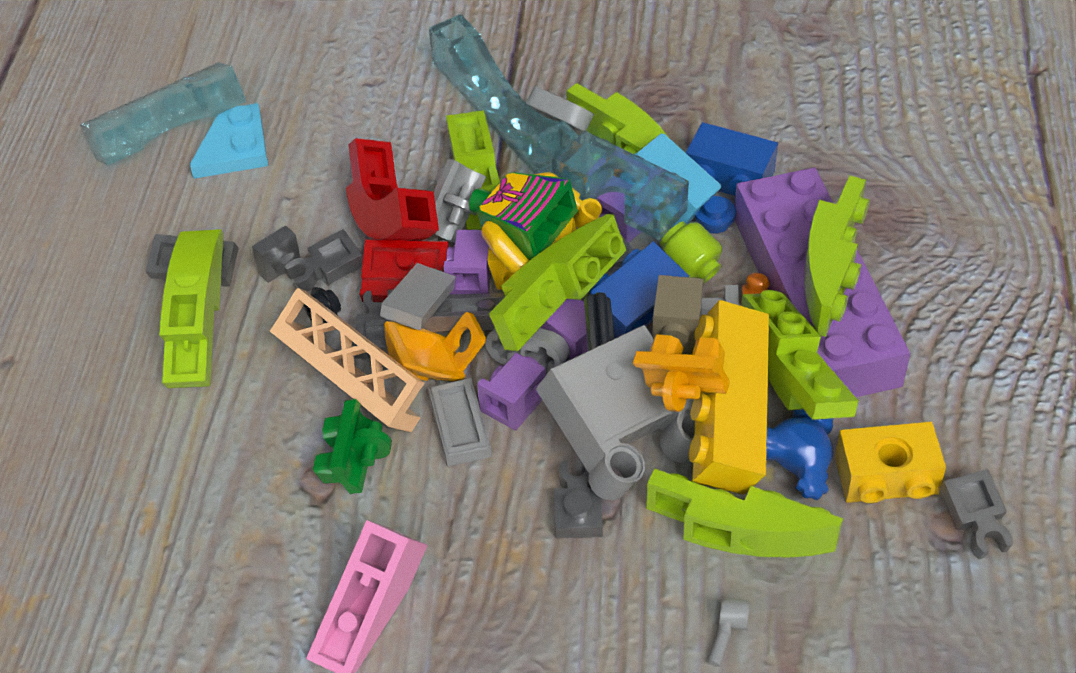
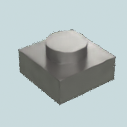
[252,225,301,283]

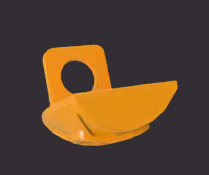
[384,312,486,382]

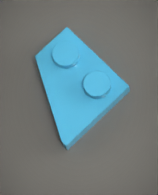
[190,103,268,179]

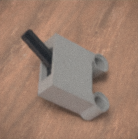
[536,292,695,501]

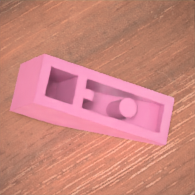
[306,520,428,673]

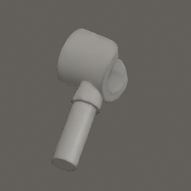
[708,599,749,667]

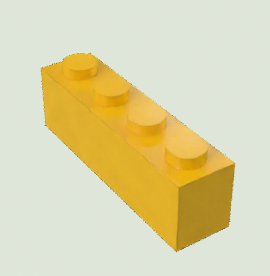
[689,300,769,495]

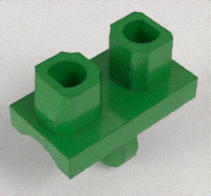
[313,399,392,494]

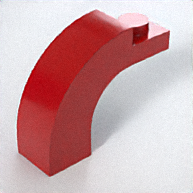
[346,138,439,241]

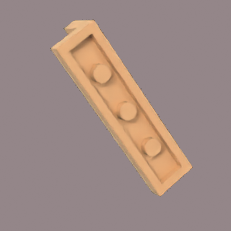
[270,288,424,432]

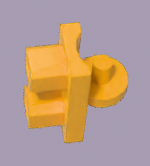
[633,334,730,412]

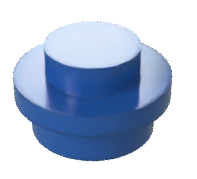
[695,196,736,234]

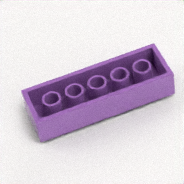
[735,168,911,397]

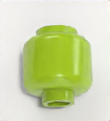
[660,221,723,283]

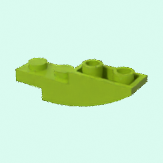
[566,83,670,168]
[804,175,870,337]
[489,214,626,351]
[159,229,223,388]
[741,290,859,420]
[646,468,843,558]

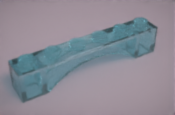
[429,14,587,185]

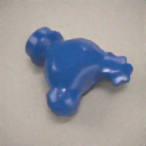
[766,409,834,500]

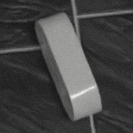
[526,86,594,132]
[486,328,570,375]

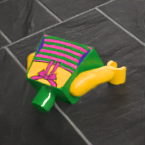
[469,172,602,274]

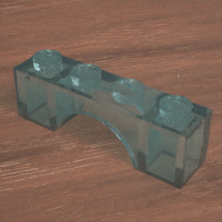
[79,62,247,166]

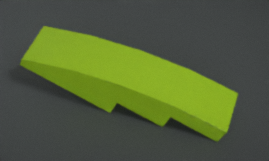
[446,110,500,230]

